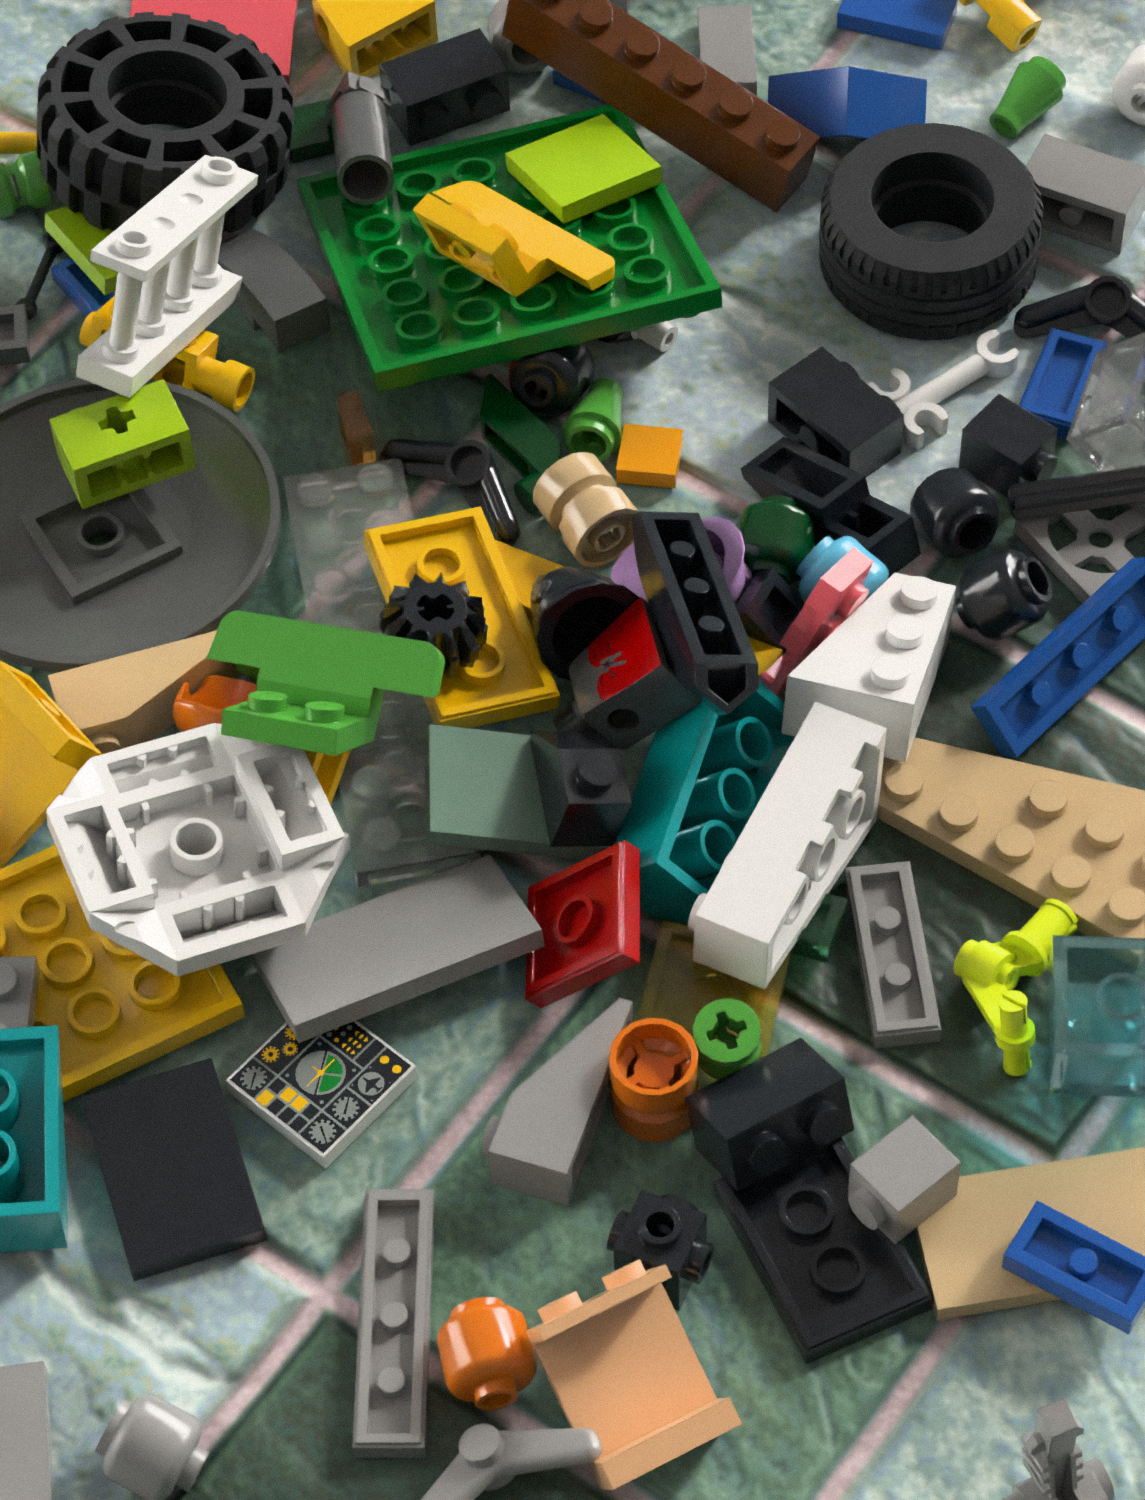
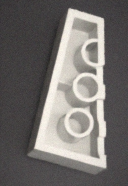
[688,702,887,989]

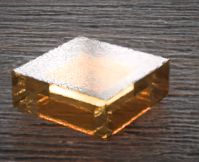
[336,390,378,476]

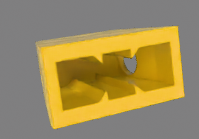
[312,0,438,78]

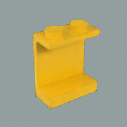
[0,661,102,869]

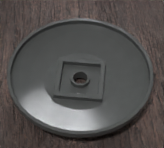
[0,379,281,672]

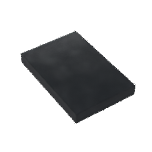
[81,1058,268,1281]
[713,1137,933,1364]

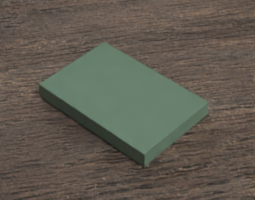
[425,724,620,860]

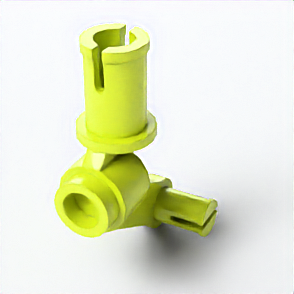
[953,899,1078,1076]

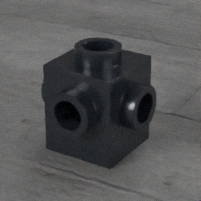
[607,1189,714,1311]

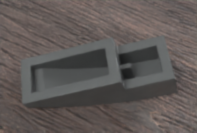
[218,229,331,353]

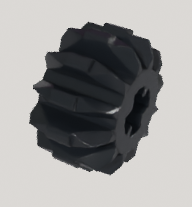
[379,572,488,680]

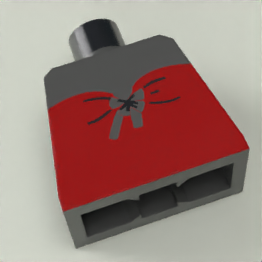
[553,597,701,750]

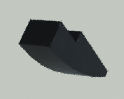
[740,437,921,578]

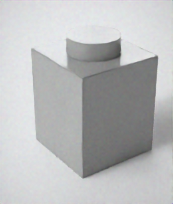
[848,1115,961,1244]

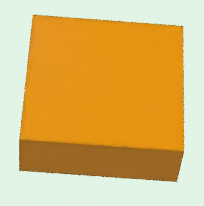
[616,424,683,489]

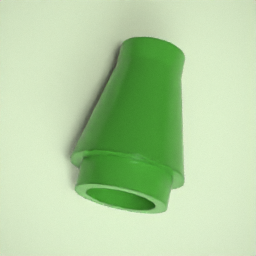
[989,56,1066,139]
[563,378,624,462]

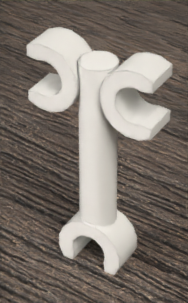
[868,329,1020,451]

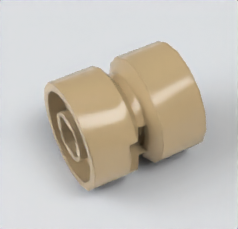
[533,452,638,568]

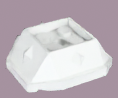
[46,723,345,977]

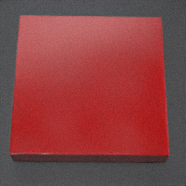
[525,840,640,1009]

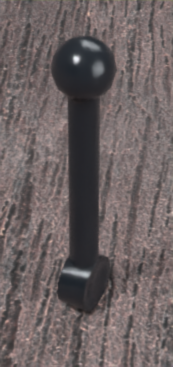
[15,232,64,320]

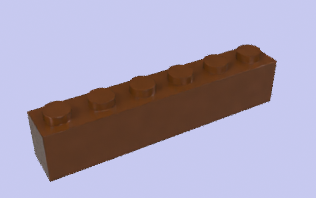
[502,0,820,213]

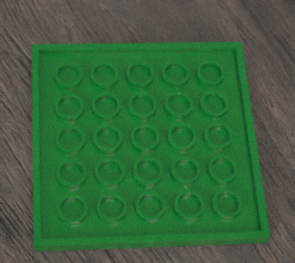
[296,105,723,392]

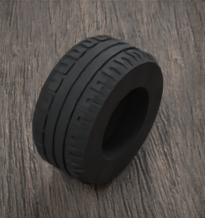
[819,123,1043,341]

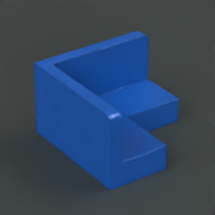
[768,66,927,140]

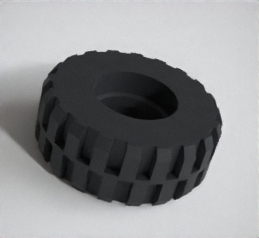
[36,12,294,234]

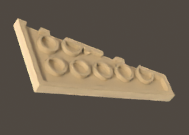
[877,737,1145,963]

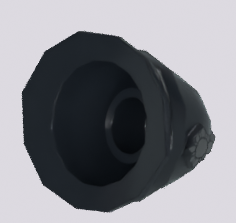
[530,567,640,681]

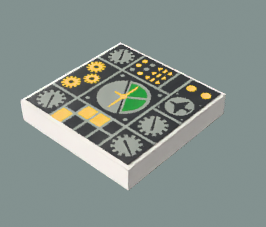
[225,1020,418,1169]

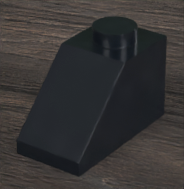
[530,731,632,847]

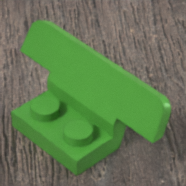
[206,610,445,756]

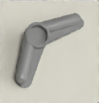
[421,1423,602,1500]

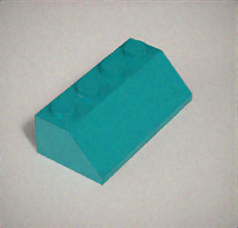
[616,681,795,925]

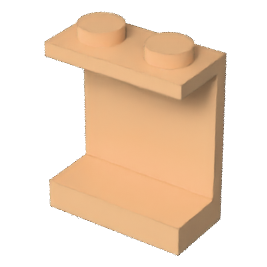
[525,1259,742,1490]

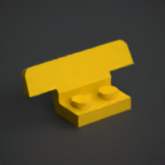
[412,181,615,297]

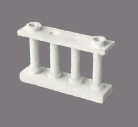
[76,155,258,398]

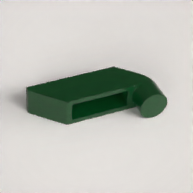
[480,374,562,514]

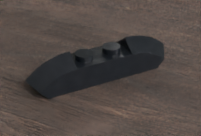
[632,511,759,715]

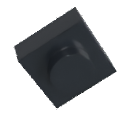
[736,568,805,654]

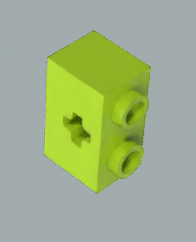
[49,379,197,509]

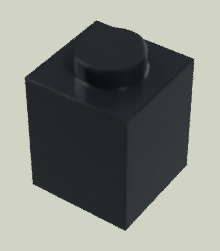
[959,394,1058,498]

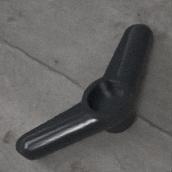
[1014,276,1145,348]
[379,439,521,546]

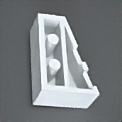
[781,572,956,762]

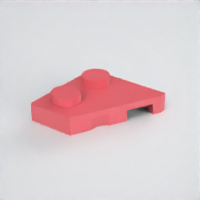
[759,547,874,697]

